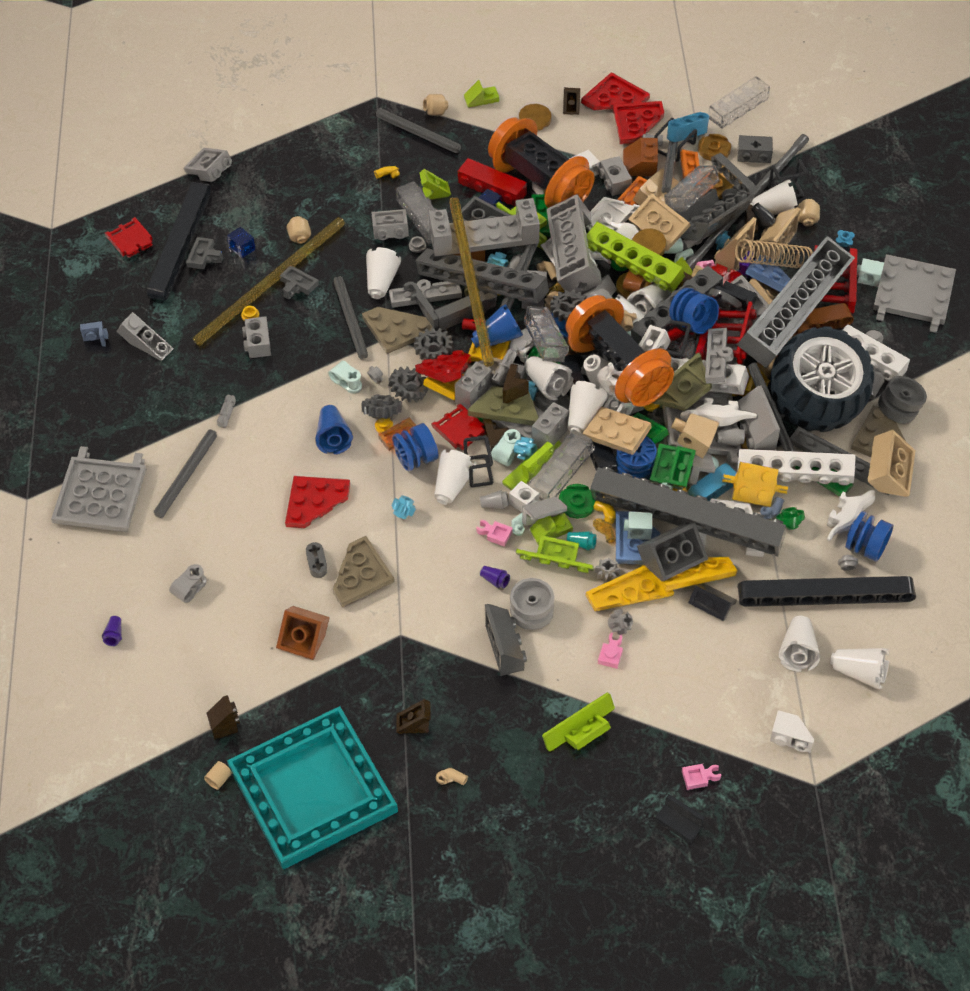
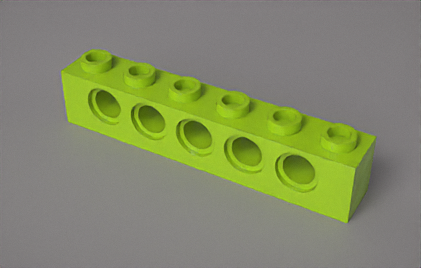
[586,222,685,292]

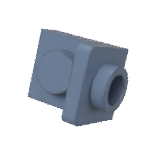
[80,321,108,346]

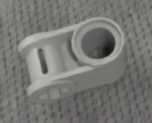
[169,564,207,603]

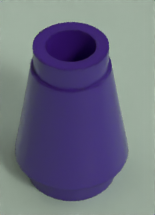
[480,566,510,589]
[102,616,122,646]

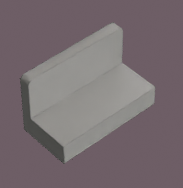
[688,453,715,484]
[522,496,567,526]

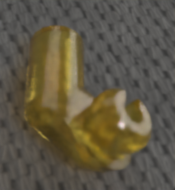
[593,518,616,544]

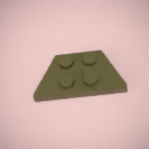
[653,353,712,411]
[468,386,539,426]

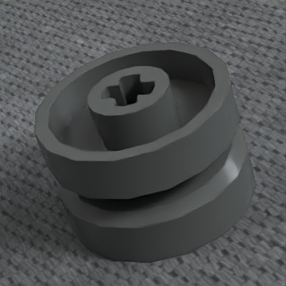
[878,376,927,424]

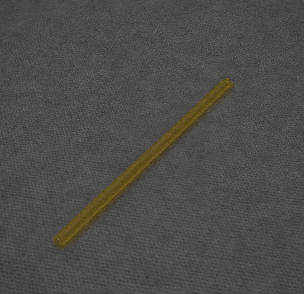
[449,197,494,367]
[193,217,345,345]

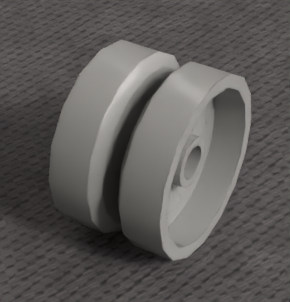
[510,578,554,630]

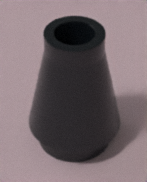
[751,202,776,229]

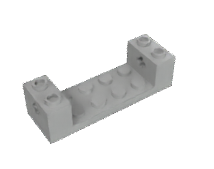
[547,194,602,293]
[429,198,540,256]
[455,361,569,449]

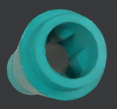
[567,531,597,551]

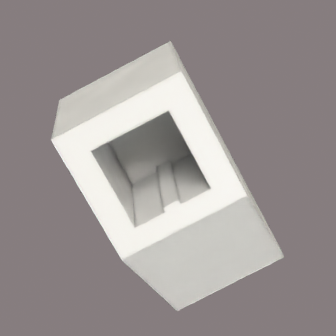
[770,710,814,753]

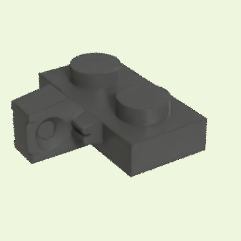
[186,237,223,269]
[280,265,319,299]

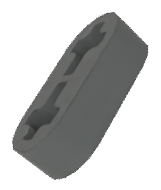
[306,542,327,578]

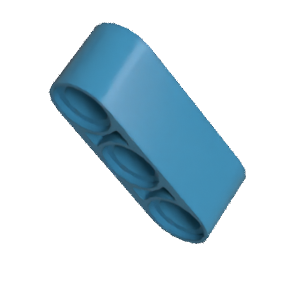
[667,112,709,142]
[688,463,737,501]

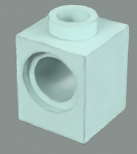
[857,258,884,287]
[624,512,652,540]

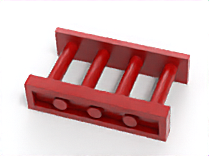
[810,245,857,314]
[696,302,757,365]

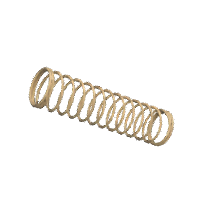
[735,239,813,268]

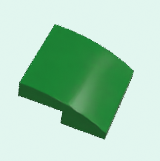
[650,443,696,488]

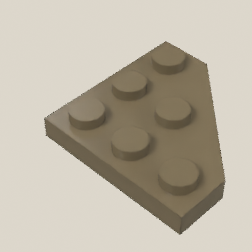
[362,307,432,354]
[851,405,906,457]
[333,536,395,608]

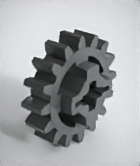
[550,290,587,323]
[414,327,453,360]
[388,366,428,403]
[361,394,402,419]

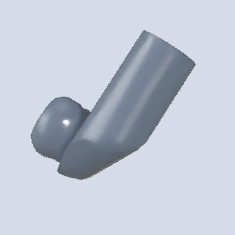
[760,497,784,519]

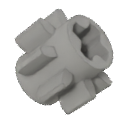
[595,558,620,583]
[608,609,633,635]

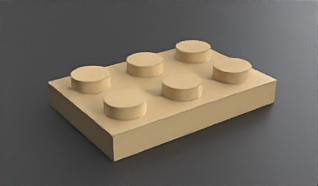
[629,193,691,251]
[583,406,652,455]

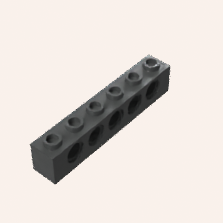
[631,266,723,345]

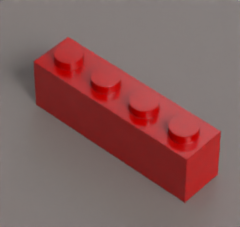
[458,158,527,207]

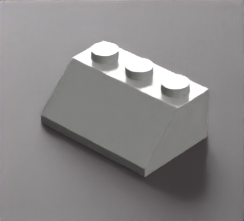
[738,385,780,451]

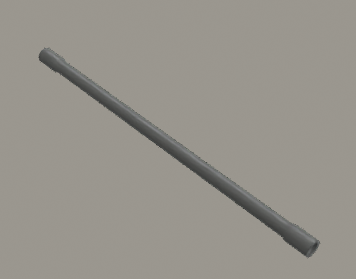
[686,134,809,270]

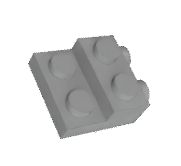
[183,148,232,182]
[372,209,409,240]

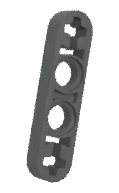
[711,153,758,196]

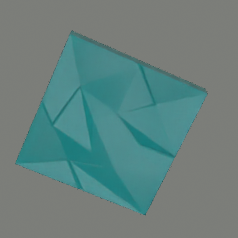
[227,706,398,870]

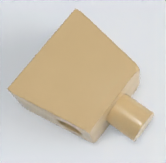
[671,413,719,459]

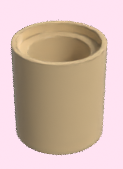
[204,761,232,790]

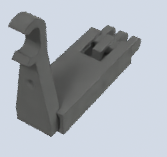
[404,282,497,331]

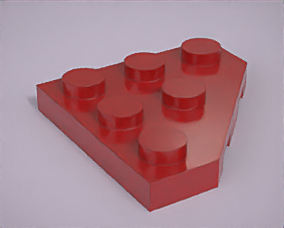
[581,72,650,110]
[613,101,664,144]
[415,350,471,383]
[285,476,351,528]

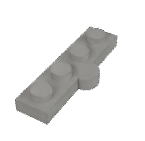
[389,279,462,308]
[705,328,734,384]

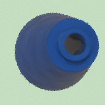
[471,304,523,349]
[315,405,353,454]

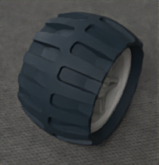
[770,326,874,432]

